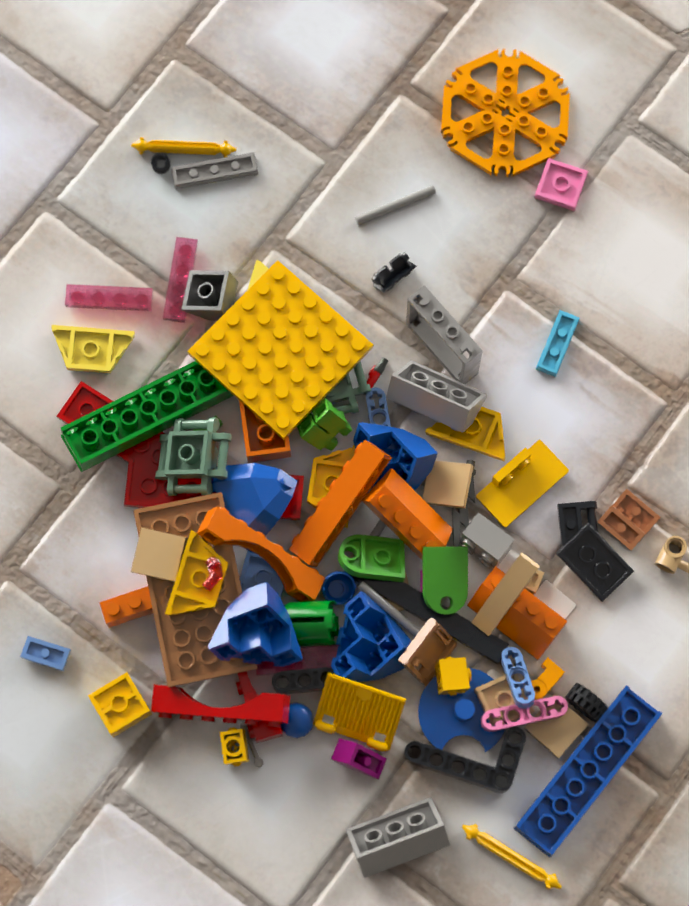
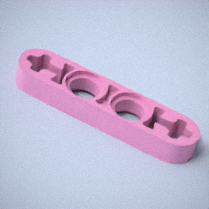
[481,696,568,732]

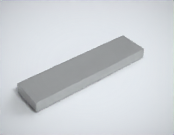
[171,152,258,189]

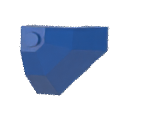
[353,422,438,493]
[211,463,297,553]
[208,582,303,667]
[331,591,412,682]

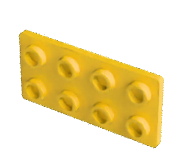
[476,440,569,528]

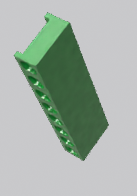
[61,361,234,472]

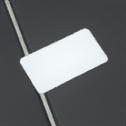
[533,580,576,619]

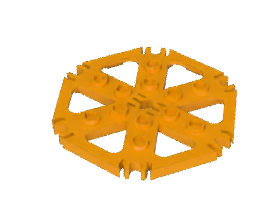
[441,49,570,177]

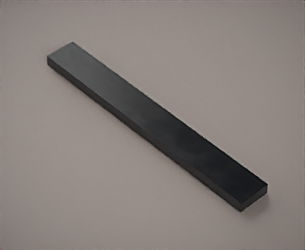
[344,555,509,664]

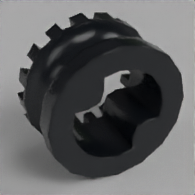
[151,152,171,174]

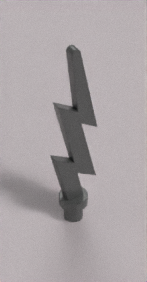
[452,460,476,547]

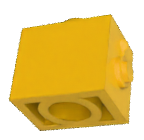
[435,657,471,696]
[220,727,250,767]

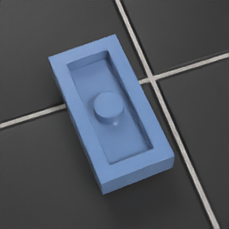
[20,636,71,672]

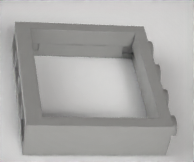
[406,285,483,384]

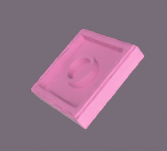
[534,158,588,211]

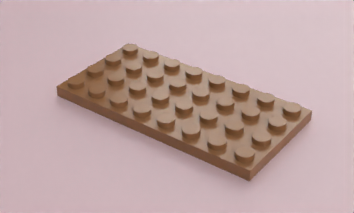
[133,492,258,688]

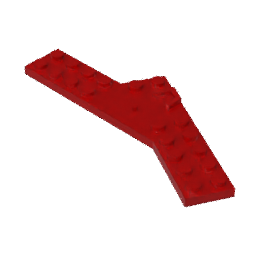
[57,381,304,520]

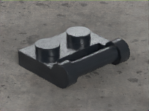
[557,501,598,547]

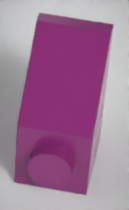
[331,738,387,780]

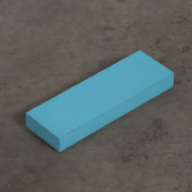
[536,310,580,377]

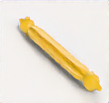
[131,137,237,157]
[462,824,562,890]

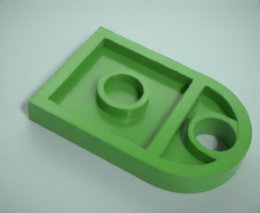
[338,534,405,582]
[423,546,468,614]

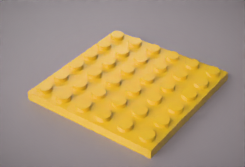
[187,260,374,440]

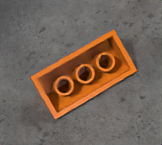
[361,468,453,561]
[467,566,567,660]

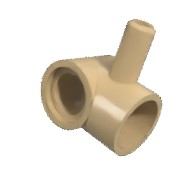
[654,536,689,574]

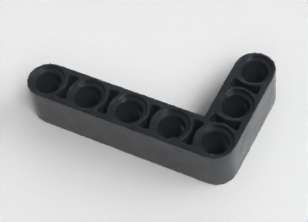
[404,727,526,793]

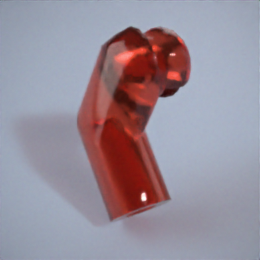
[202,557,223,592]

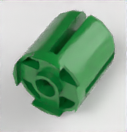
[284,601,339,646]

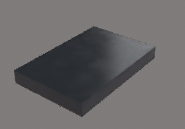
[555,523,634,602]

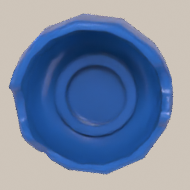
[321,571,356,605]
[280,702,313,738]

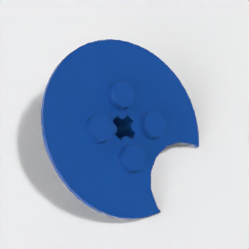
[418,667,506,752]

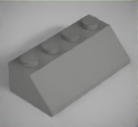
[386,360,487,433]
[346,797,450,878]

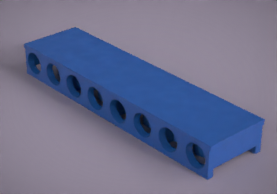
[513,685,663,858]

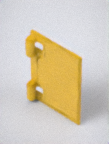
[313,673,406,752]

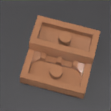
[597,489,661,551]

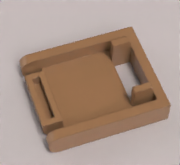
[398,618,457,686]

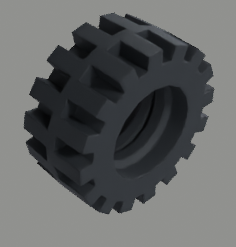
[565,683,608,723]

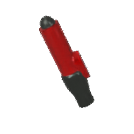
[363,357,388,395]

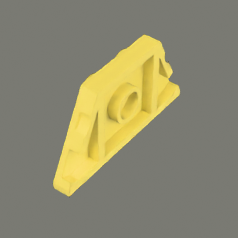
[51,325,135,373]

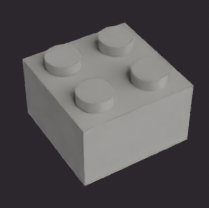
[460,513,514,568]

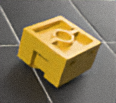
[88,672,152,738]

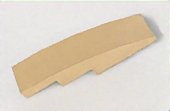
[471,553,540,636]

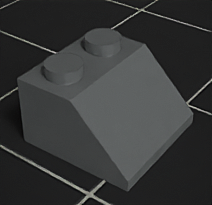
[181,270,238,321]

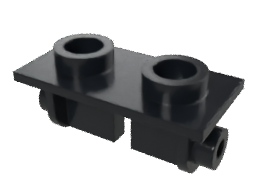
[371,252,417,293]

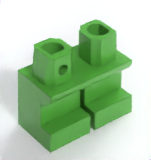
[297,398,352,451]

